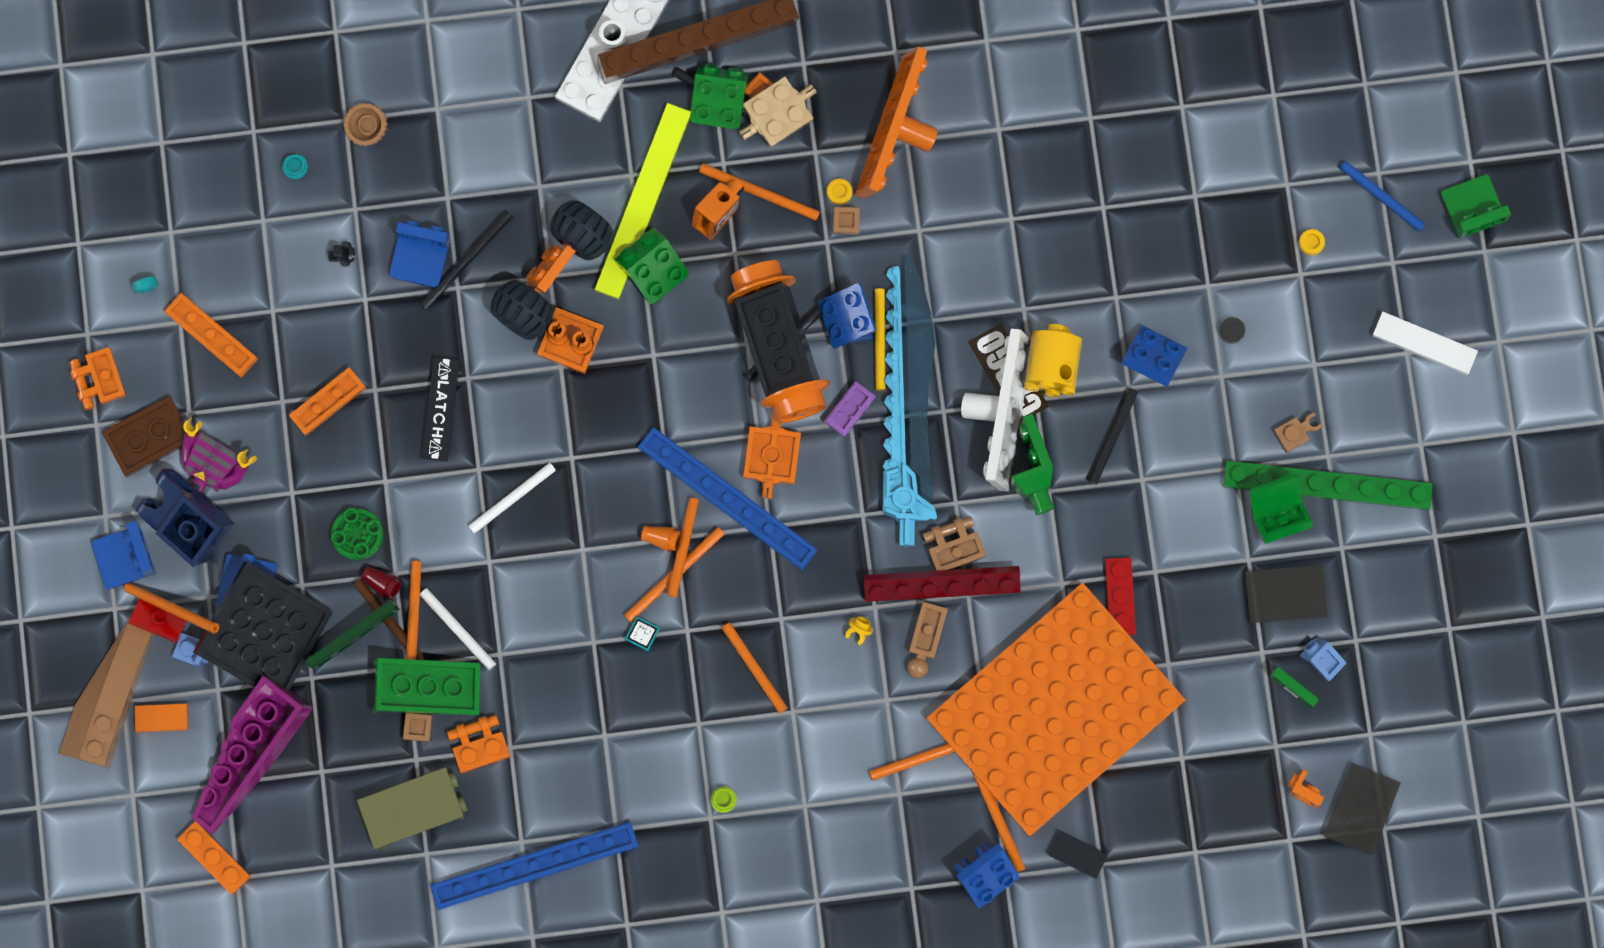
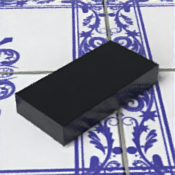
[1049,832,1108,879]

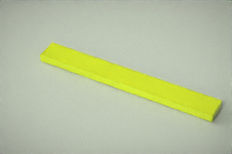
[595,103,691,300]

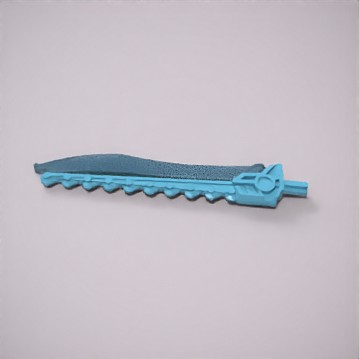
[883,256,937,547]

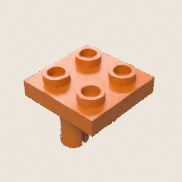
[537,307,604,374]

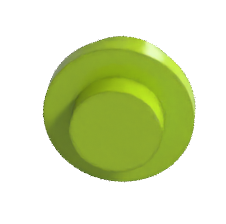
[711,787,737,813]

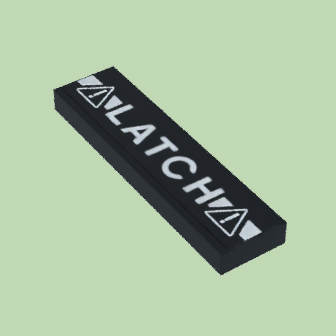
[422,357,460,462]

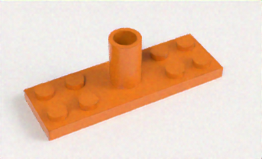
[855,47,938,199]

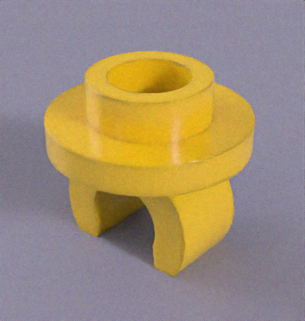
[845,616,873,645]

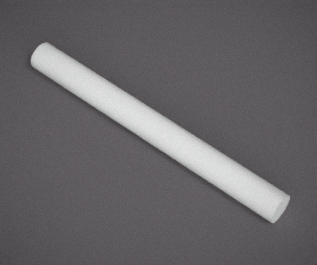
[468,463,556,534]
[420,588,496,671]

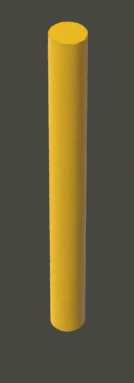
[875,288,886,391]

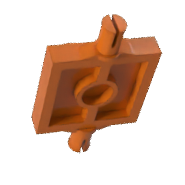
[743,412,801,500]

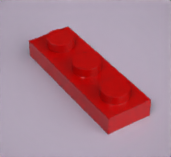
[1105,558,1136,636]

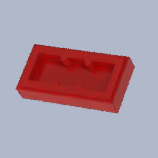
[129,599,187,643]

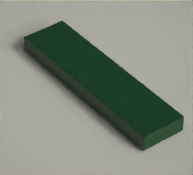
[305,600,400,669]

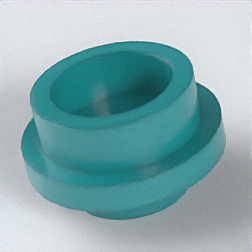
[282,154,308,180]

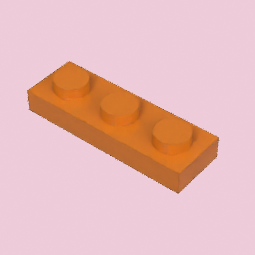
[289,367,366,436]
[177,821,251,895]

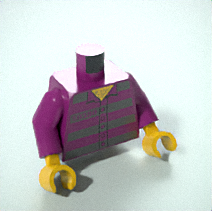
[182,417,257,494]

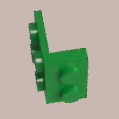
[690,64,749,129]
[614,228,689,304]
[1249,474,1313,544]

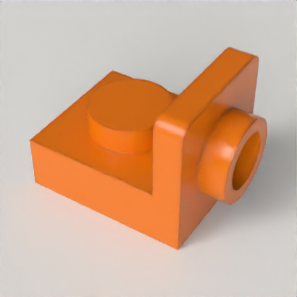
[1288,769,1324,809]

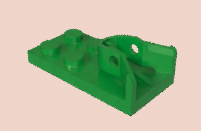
[371,658,480,716]

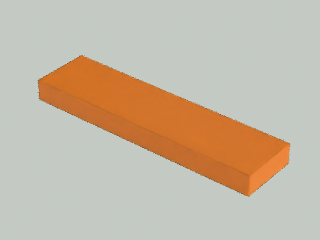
[164,293,258,378]

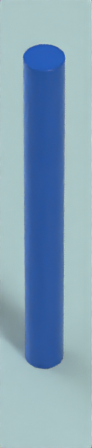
[1340,161,1426,232]

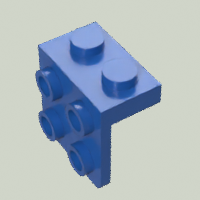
[390,221,450,288]

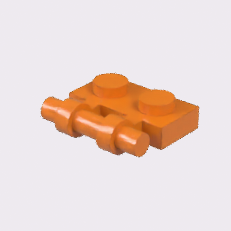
[69,347,126,410]
[447,715,511,774]

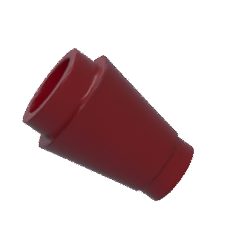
[361,566,402,600]

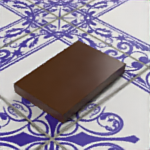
[102,395,186,478]

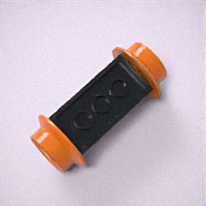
[727,260,830,423]

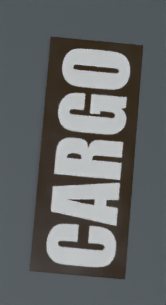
[968,324,1049,423]

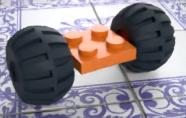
[491,200,613,340]

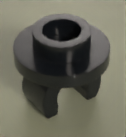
[328,241,355,267]

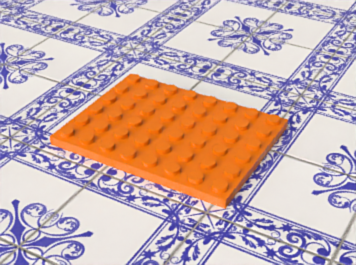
[926,583,1186,837]

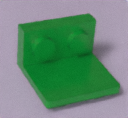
[1441,175,1511,239]

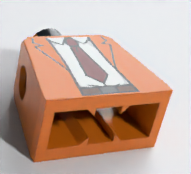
[691,179,744,241]

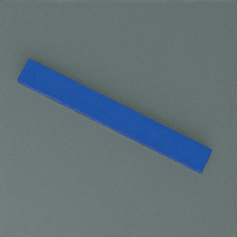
[638,427,818,571]
[430,822,639,911]

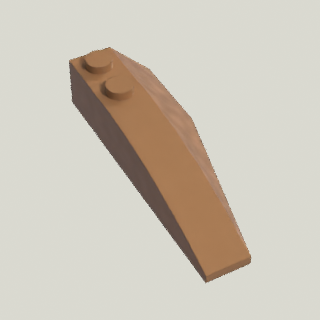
[59,616,154,769]

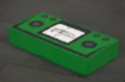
[1269,667,1318,710]

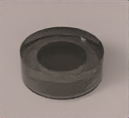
[1219,317,1245,344]

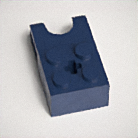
[135,469,235,567]

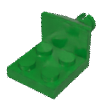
[1010,414,1055,516]

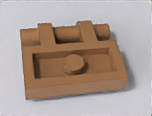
[922,516,986,571]

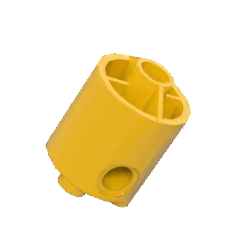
[1024,324,1082,397]

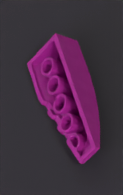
[192,676,313,834]

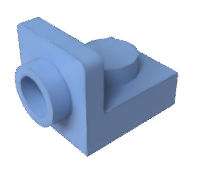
[172,633,209,669]
[1300,638,1346,681]

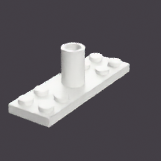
[555,0,669,122]
[961,329,1031,492]

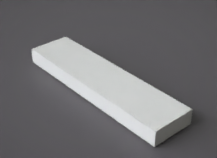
[1372,312,1478,376]

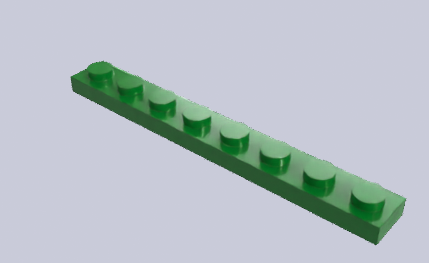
[1223,461,1433,510]

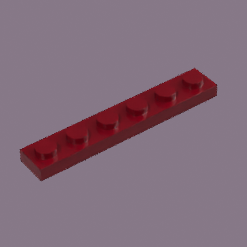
[864,566,1020,602]

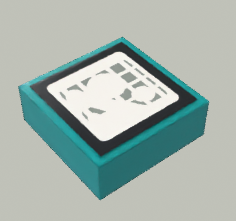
[625,617,660,652]

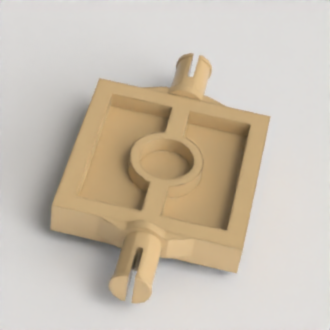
[739,77,817,148]

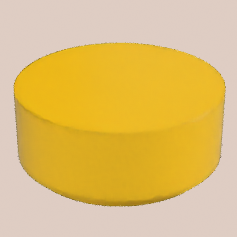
[827,179,852,205]
[1299,229,1325,256]

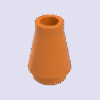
[641,525,681,552]

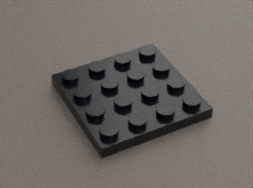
[193,561,333,690]

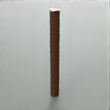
[354,579,426,660]

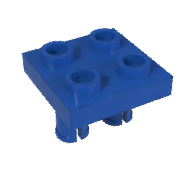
[954,843,1020,909]

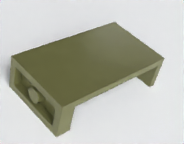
[357,767,468,851]

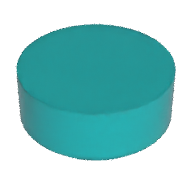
[131,276,159,294]

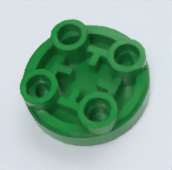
[331,508,384,561]

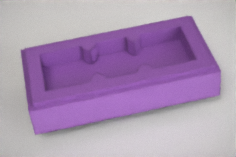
[824,381,876,438]

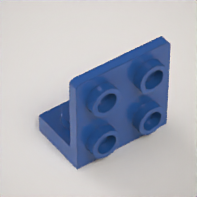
[91,521,156,590]

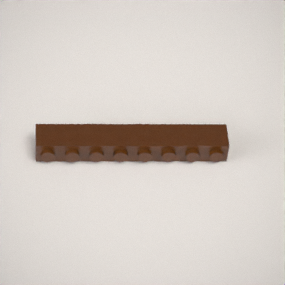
[596,0,799,84]

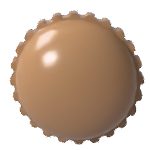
[343,103,388,146]

